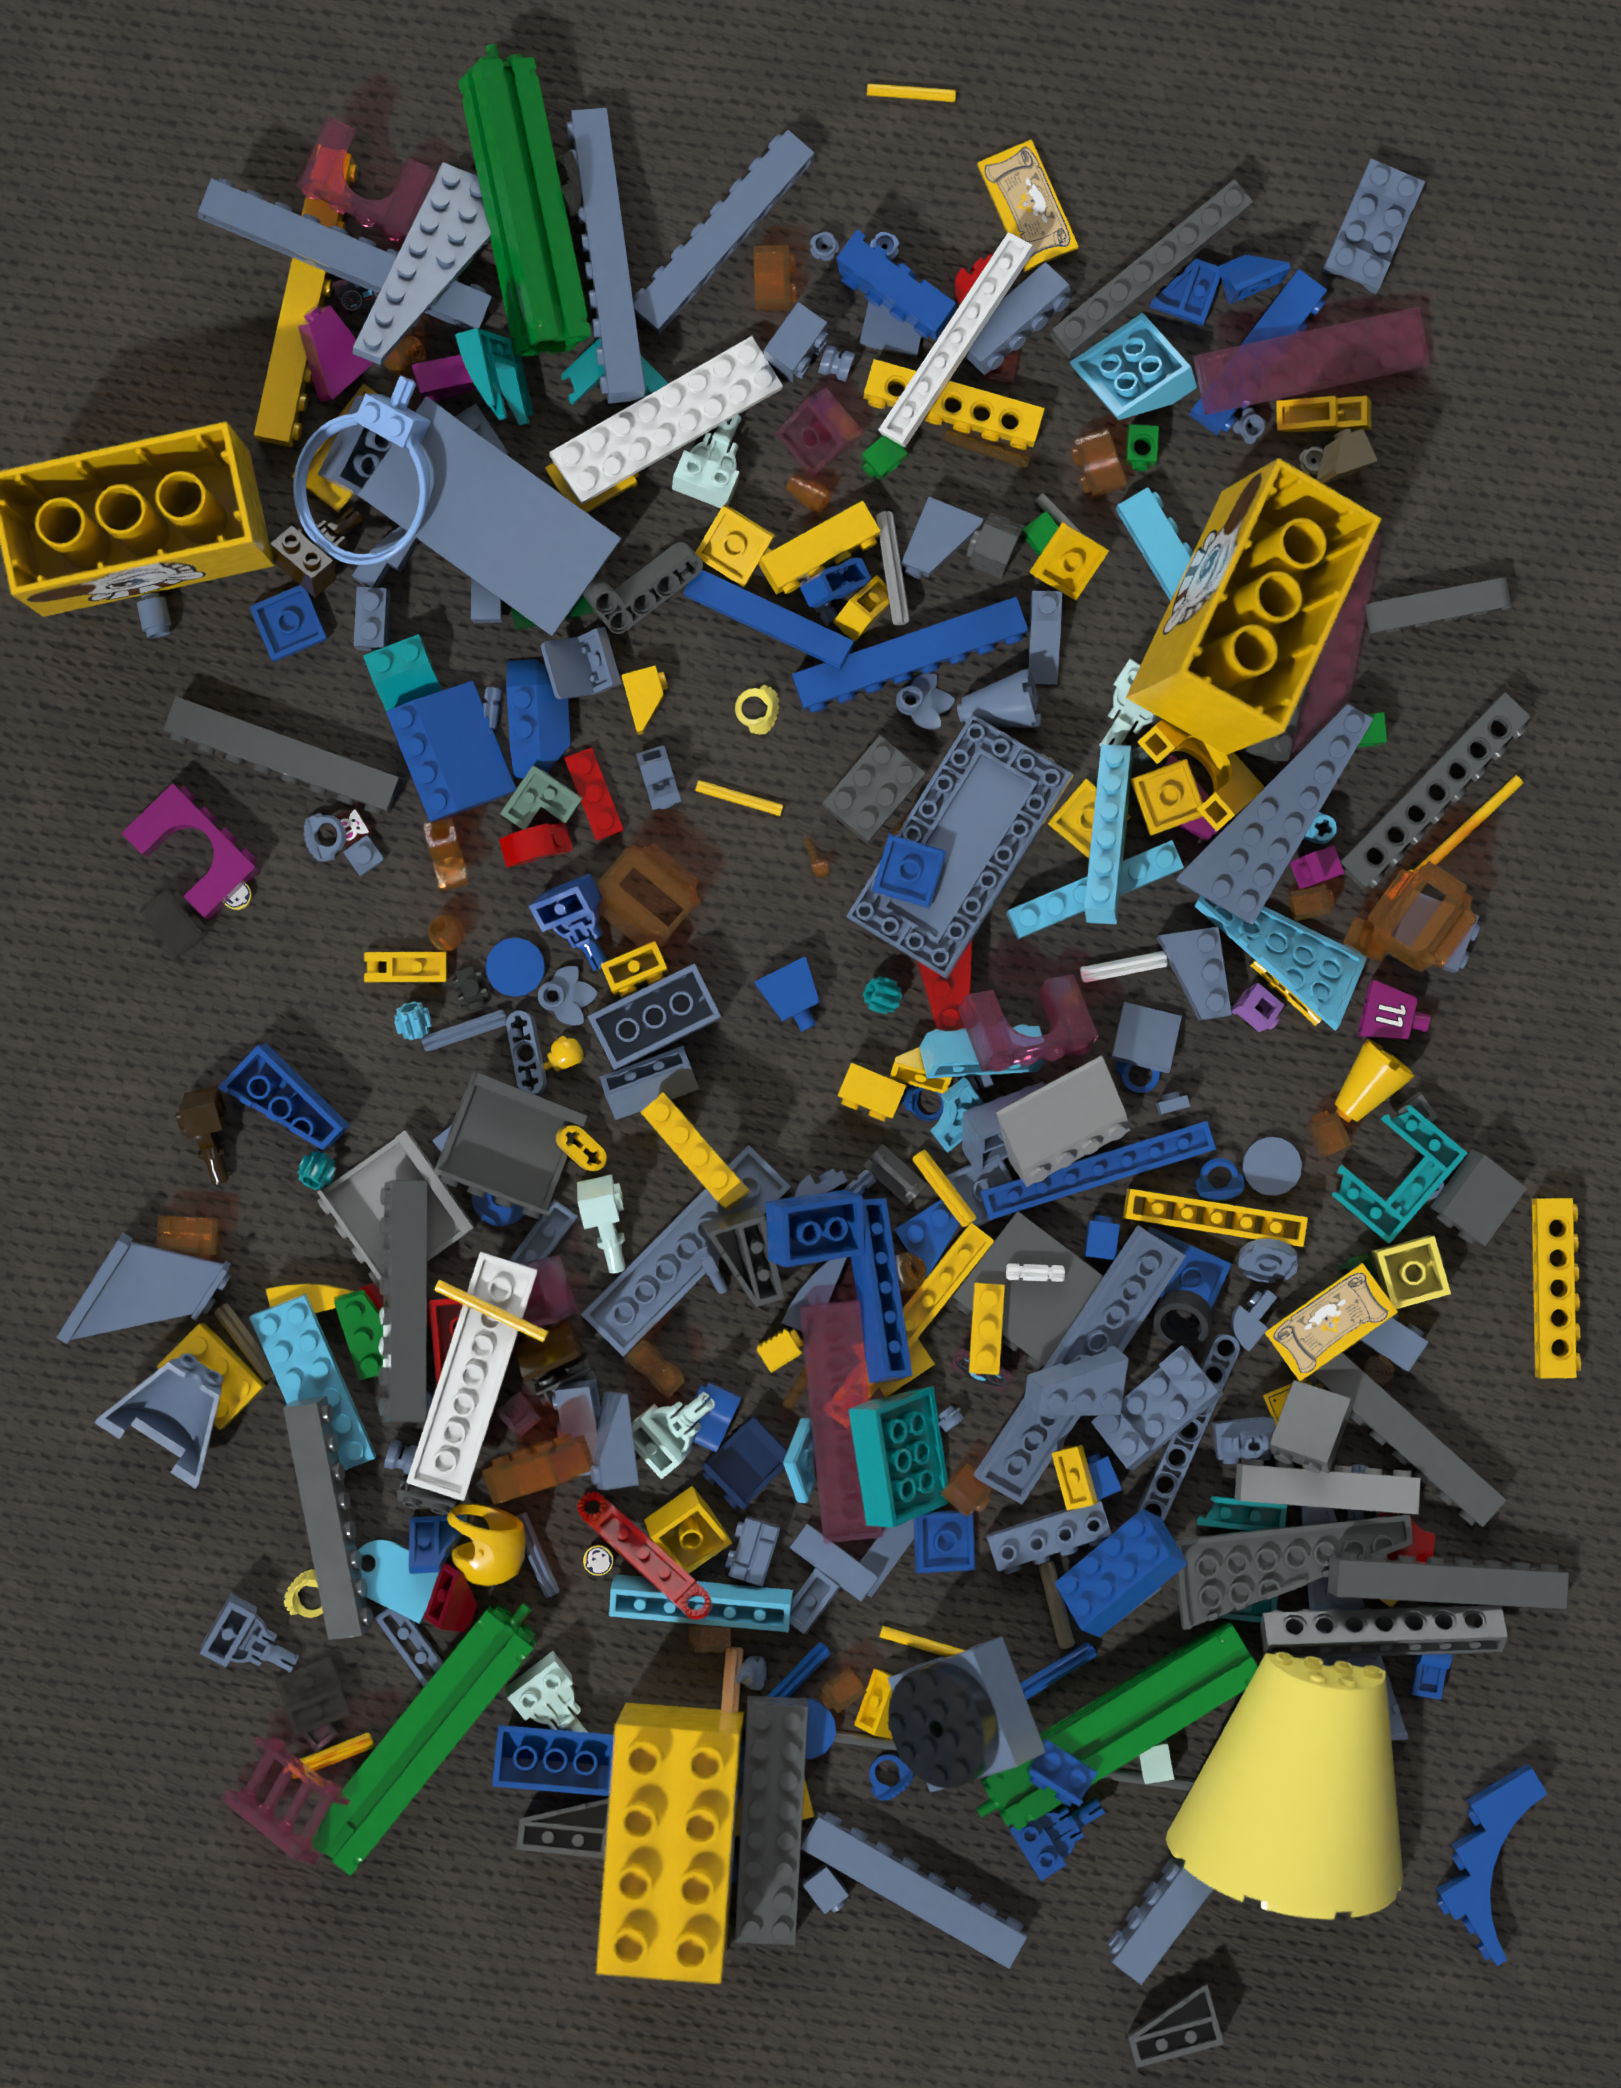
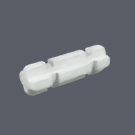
[1006,1263,1065,1282]

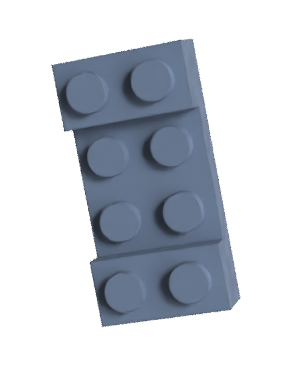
[1322,159,1425,294]
[1091,1346,1224,1470]

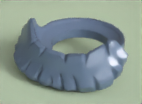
[303,812,346,862]

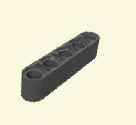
[1365,578,1512,635]

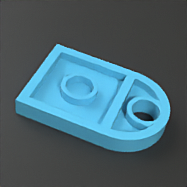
[359,1540,439,1624]

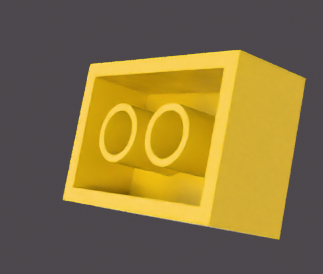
[156,1323,267,1430]

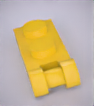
[364,952,447,983]

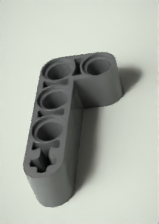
[583,542,703,634]

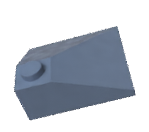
[590,1391,639,1490]

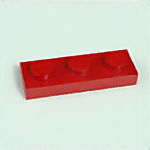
[564,747,624,841]

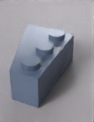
[1156,927,1232,1021]
[1024,1346,1129,1416]

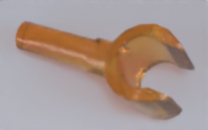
[803,837,829,878]

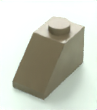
[1316,428,1378,484]

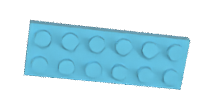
[249,1294,376,1470]

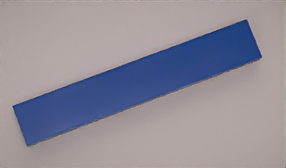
[683,570,854,670]

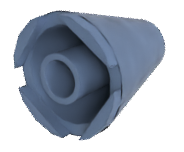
[957,669,1041,728]

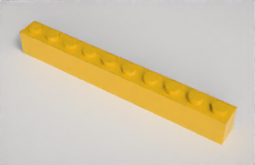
[254,147,358,447]

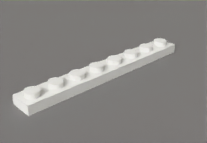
[878,232,1035,447]

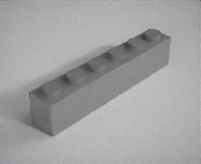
[1235,1459,1421,1514]

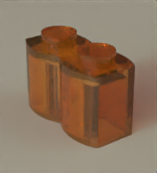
[1070,428,1127,499]
[627,1339,686,1397]

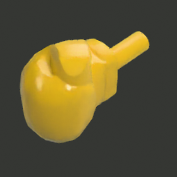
[535,1036,584,1072]

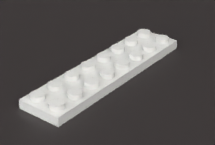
[549,336,783,505]
[406,1252,538,1501]

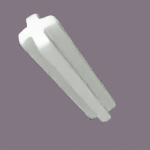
[1080,951,1168,983]

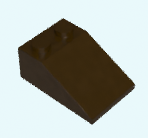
[514,1317,585,1382]

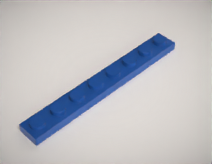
[980,1121,1216,1220]

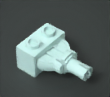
[672,415,741,508]
[1099,658,1158,747]
[577,1175,626,1273]
[631,1392,715,1479]
[506,1651,589,1733]

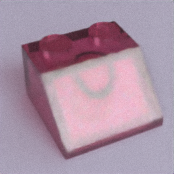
[775,387,864,478]
[523,1255,578,1326]

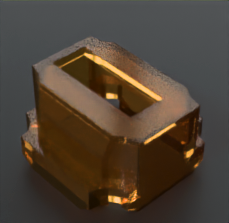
[597,843,702,948]
[1368,861,1477,973]

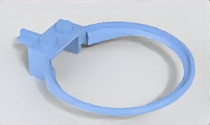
[293,376,431,565]

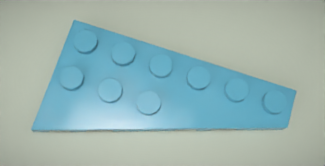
[1195,895,1368,1031]

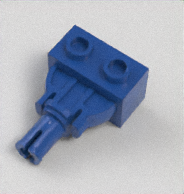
[529,873,609,971]
[1008,1797,1106,1881]

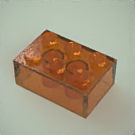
[482,1433,594,1505]

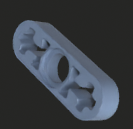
[506,1011,547,1096]

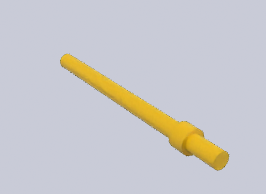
[1387,775,1524,904]

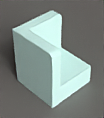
[1138,1740,1174,1784]

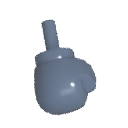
[735,1656,767,1690]

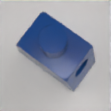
[755,957,820,1032]

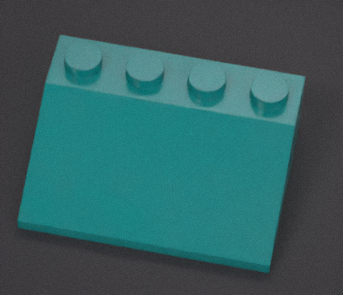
[848,1387,951,1528]

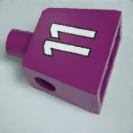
[1357,980,1431,1040]

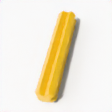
[912,1150,976,1227]
[288,1733,374,1779]

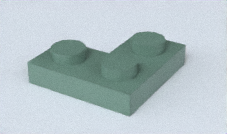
[500,765,583,830]

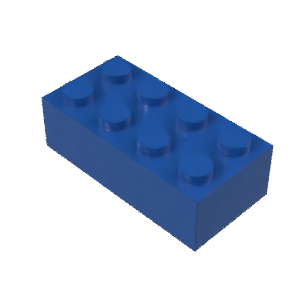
[1055,1509,1188,1637]

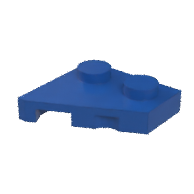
[1149,259,1221,326]
[894,1200,960,1278]
[408,1514,468,1574]

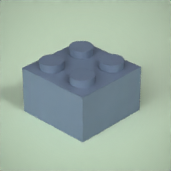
[764,302,829,383]

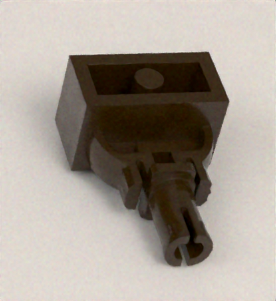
[270,507,363,598]
[176,1085,229,1185]

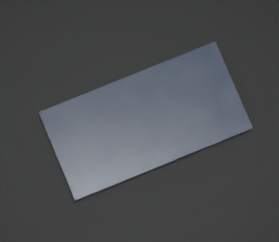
[358,397,622,636]
[846,714,1074,979]

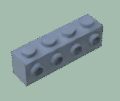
[965,262,1072,375]
[986,1499,1112,1574]

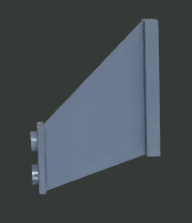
[57,1233,231,1344]

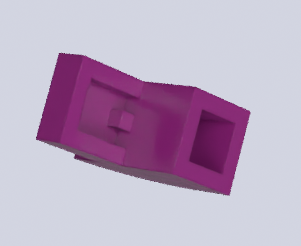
[1289,846,1344,890]

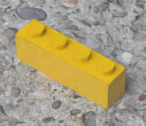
[759,501,881,595]

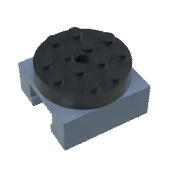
[888,1637,1046,1793]

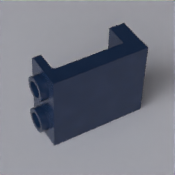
[702,1415,788,1509]

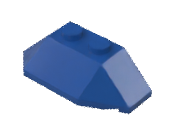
[506,659,571,779]

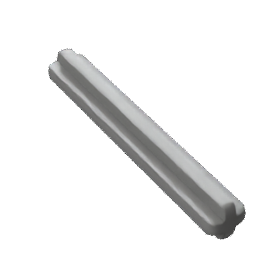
[876,511,910,625]

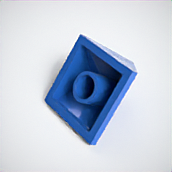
[1218,255,1291,305]

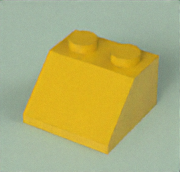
[644,1486,732,1574]

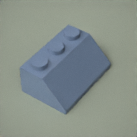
[317,395,394,497]

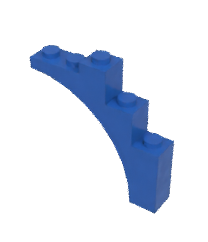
[1435,1764,1548,1966]

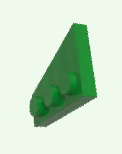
[334,1290,383,1380]

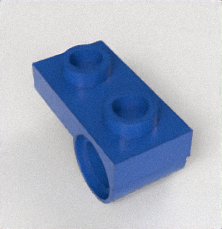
[1410,1654,1453,1700]

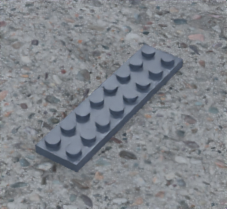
[581,1145,791,1356]

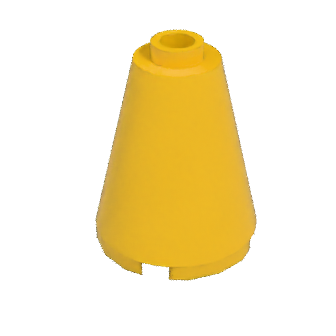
[1334,1038,1414,1122]

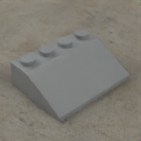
[996,1056,1130,1187]

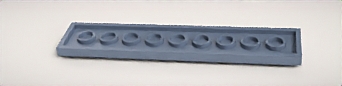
[973,1225,1186,1504]

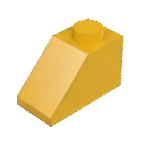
[833,575,890,642]
[621,665,668,735]
[889,1047,952,1094]

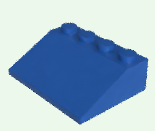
[386,681,517,824]

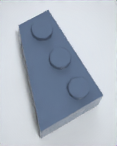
[962,1082,1045,1175]

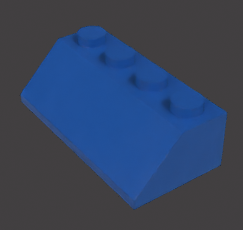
[492,1725,615,1796]

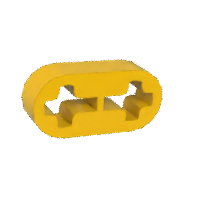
[556,1124,607,1171]

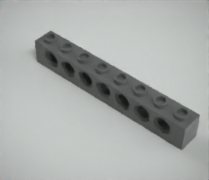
[1340,692,1531,889]
[1260,1604,1508,1659]

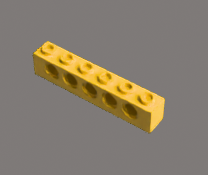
[863,359,1045,450]
[1122,1189,1308,1247]
[1532,1198,1581,1378]

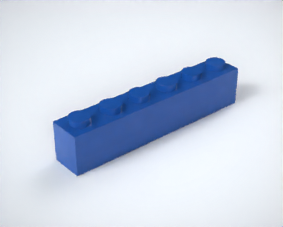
[1189,269,1327,436]
[851,1198,912,1384]

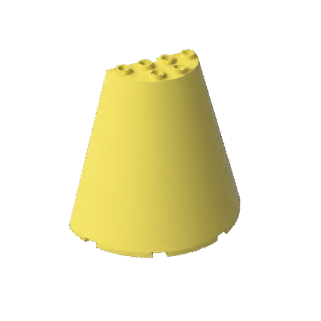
[1166,1652,1403,1919]

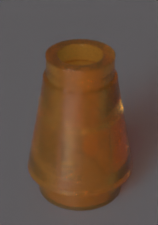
[786,475,832,513]

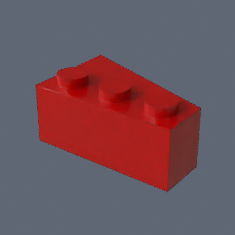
[916,940,972,1031]

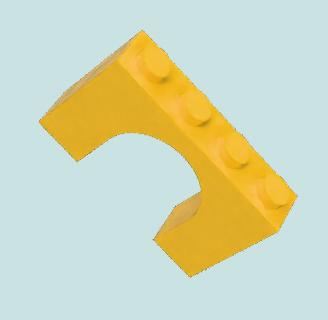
[1138,719,1265,831]
[641,1093,751,1211]

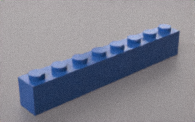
[792,596,1028,713]

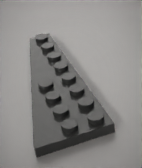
[1174,1513,1413,1629]

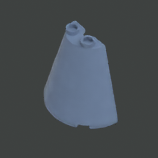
[94,1353,223,1489]

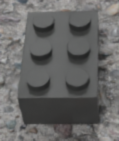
[822,735,926,844]

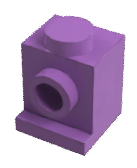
[1231,983,1285,1032]

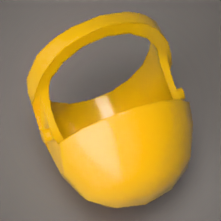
[447,1504,526,1586]

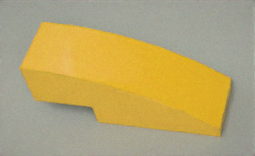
[1276,396,1371,432]
[266,1283,355,1313]

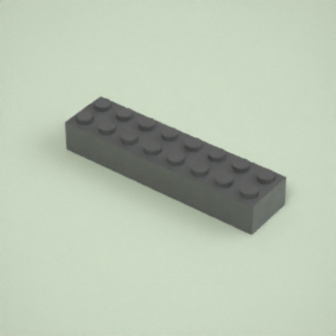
[735,1696,808,1945]

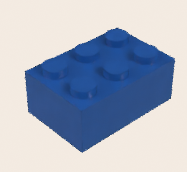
[766,1190,865,1267]

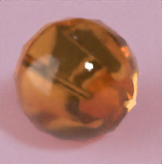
[428,914,465,951]

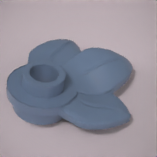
[896,673,955,729]
[538,966,598,1025]

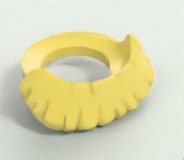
[735,685,780,735]
[284,1569,323,1618]

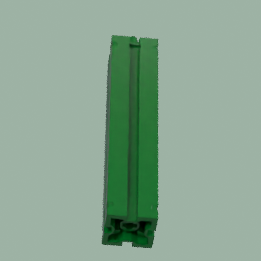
[458,44,591,357]
[304,1603,538,1876]
[976,1620,1258,1831]

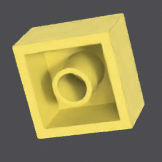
[1371,1235,1451,1309]

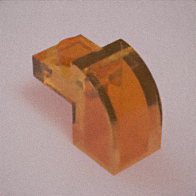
[423,817,469,891]

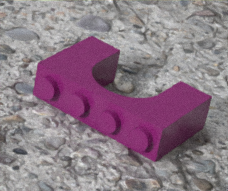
[121,783,260,920]

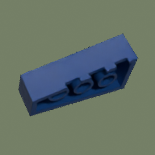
[837,229,957,341]
[218,1043,351,1150]

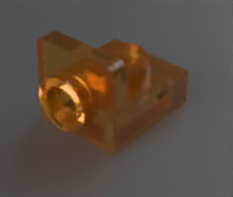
[1343,917,1393,961]

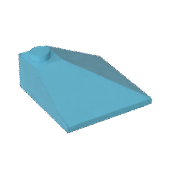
[1070,313,1197,420]

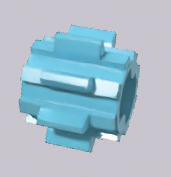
[394,1001,432,1040]

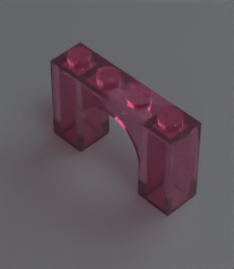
[296,116,436,241]
[958,974,1098,1072]

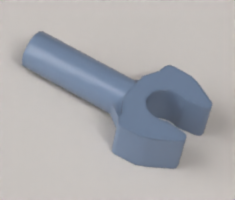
[696,1245,728,1294]

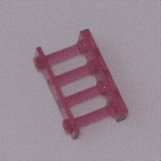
[222,1736,351,1864]

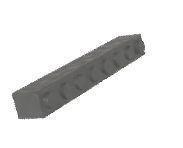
[1050,179,1253,359]
[163,696,402,816]
[378,1180,427,1423]
[1307,1353,1507,1527]
[283,1396,373,1640]
[1328,1552,1569,1609]

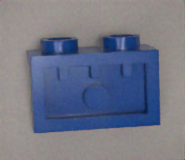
[1026,1738,1097,1807]

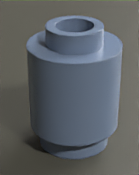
[136,593,172,638]

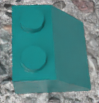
[363,634,442,711]

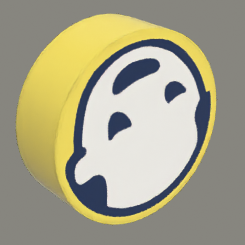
[225,883,252,910]
[583,1545,614,1576]

